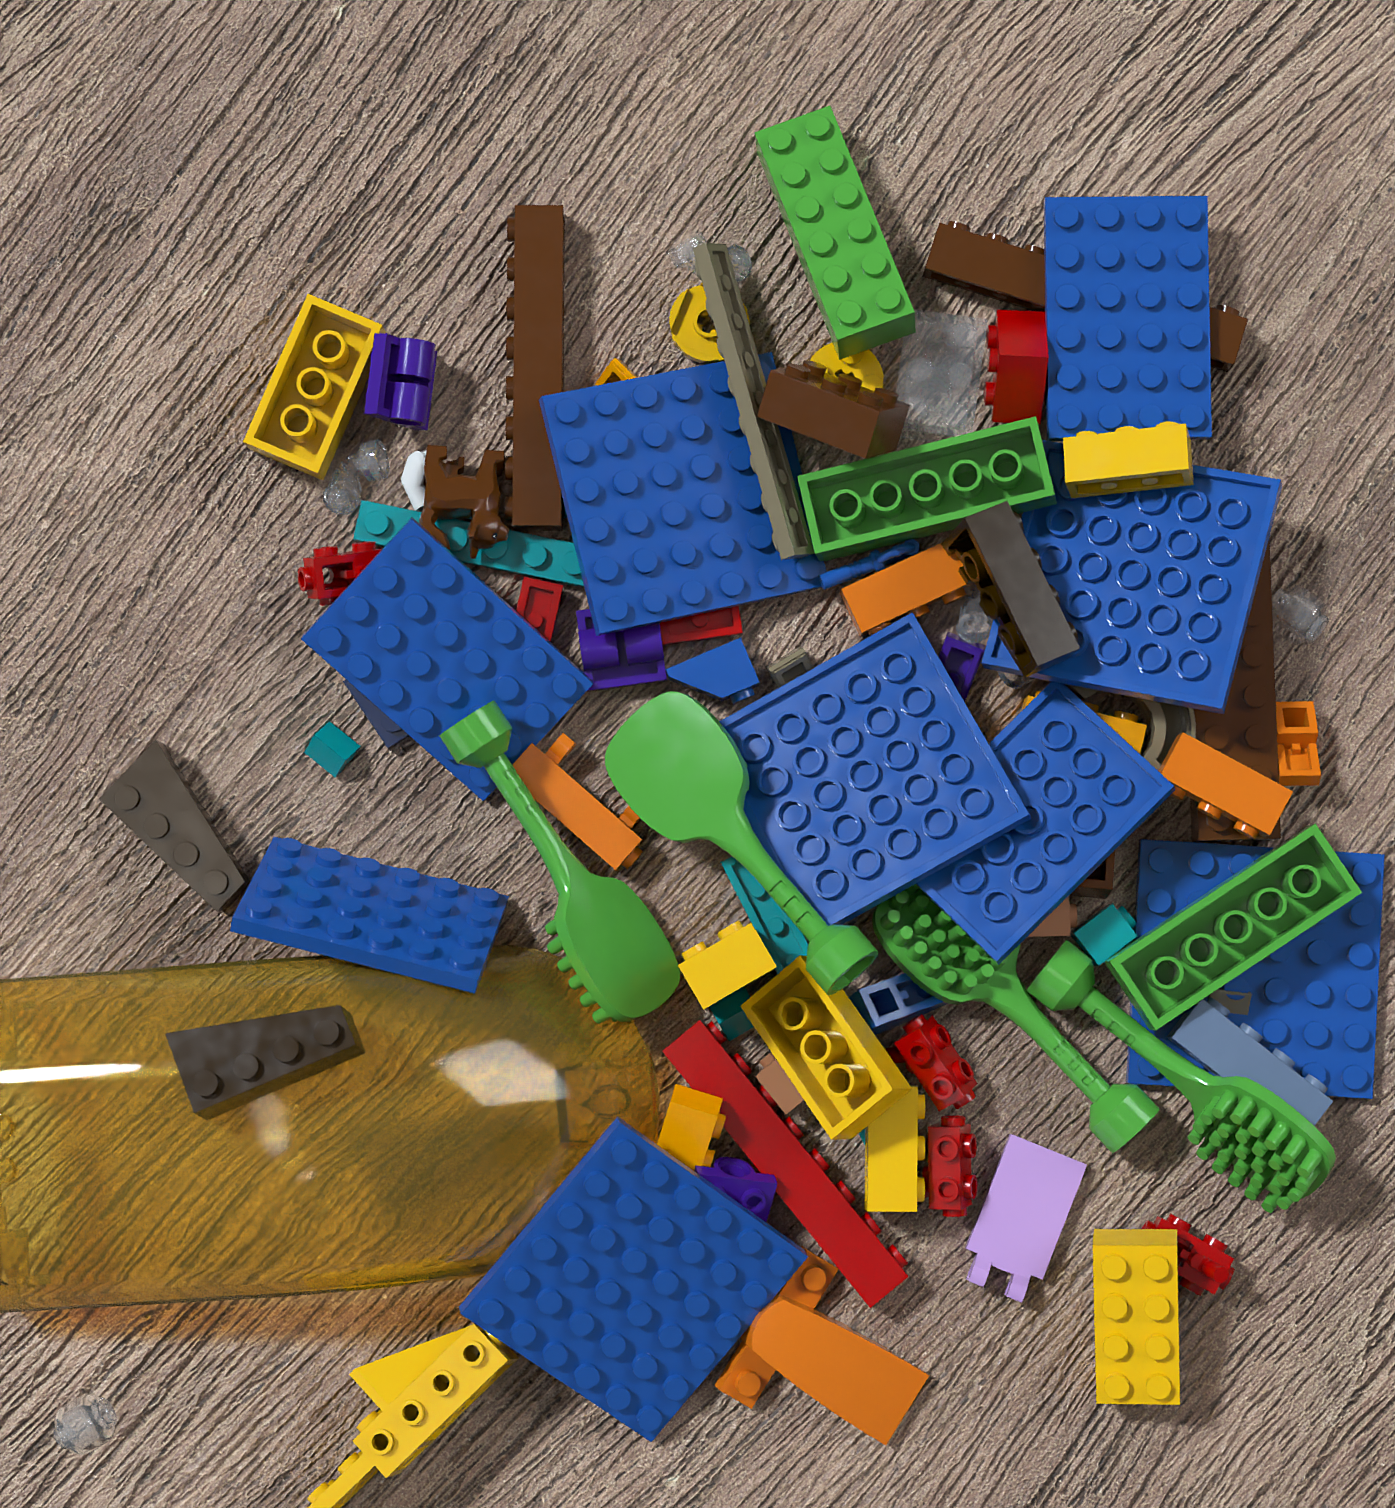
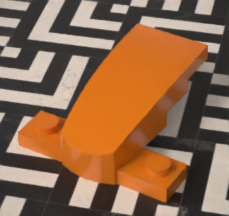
[714,1245,930,1445]

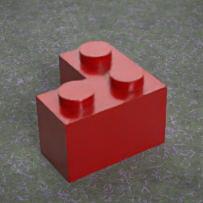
[984,310,1049,424]

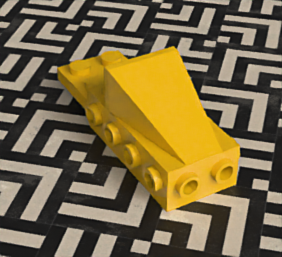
[307,1323,519,1508]

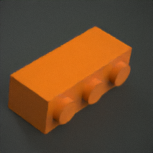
[840,542,971,637]
[1158,732,1293,840]

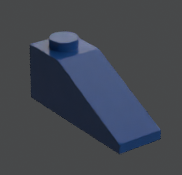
[849,973,948,1035]

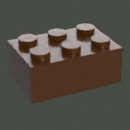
[757,360,910,459]

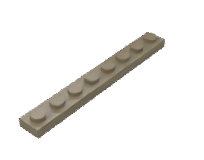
[692,243,815,560]

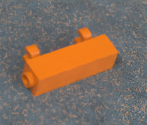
[513,733,643,871]

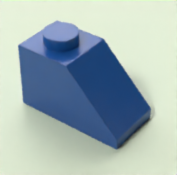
[666,638,760,704]

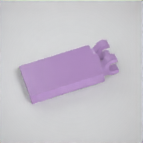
[965,1134,1087,1303]

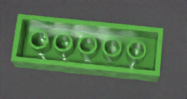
[754,106,916,360]
[797,416,1057,561]
[1104,824,1362,1030]

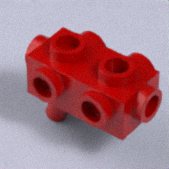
[297,541,383,606]
[884,1014,978,1112]
[922,1115,977,1217]
[1141,1213,1235,1296]

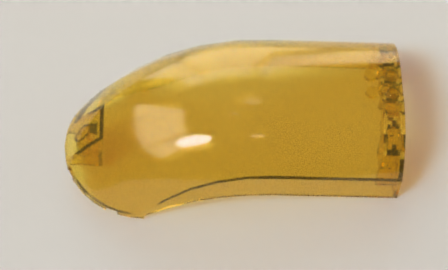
[0,945,660,1313]

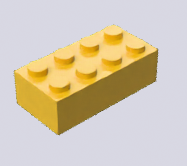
[243,294,386,480]
[678,920,777,1010]
[740,955,912,1140]
[1092,1229,1180,1405]

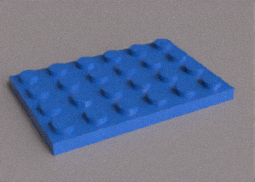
[1044,196,1212,441]
[301,517,593,801]
[916,681,1175,965]
[230,837,509,994]

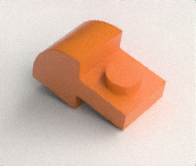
[1276,701,1321,786]

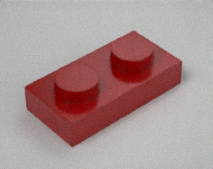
[516,577,564,643]
[659,606,743,646]

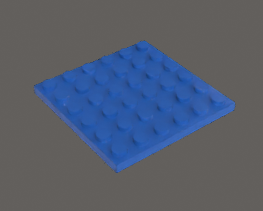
[539,352,827,636]
[982,440,1282,714]
[719,612,1031,925]
[1126,839,1385,1099]
[459,1116,808,1442]

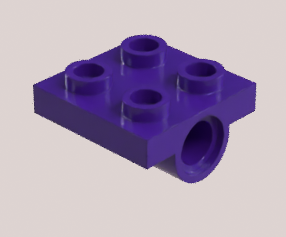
[364,333,437,430]
[576,609,667,692]
[694,1157,777,1222]

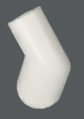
[401,450,427,511]

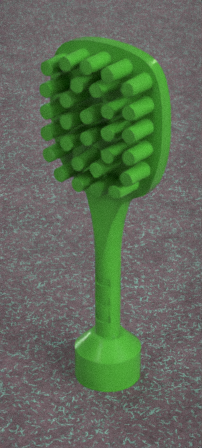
[605,691,879,995]
[439,700,680,1024]
[872,884,1160,1154]
[1026,940,1336,1213]

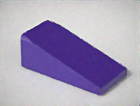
[938,632,985,702]

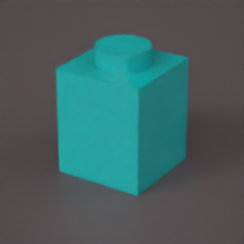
[1070,903,1137,966]

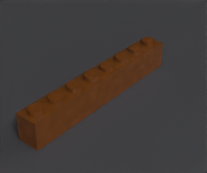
[505,205,565,531]
[922,221,1248,372]

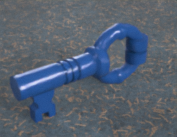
[818,539,919,590]

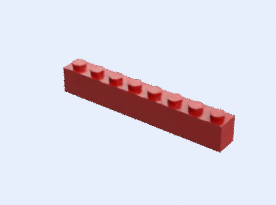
[662,1020,908,1308]

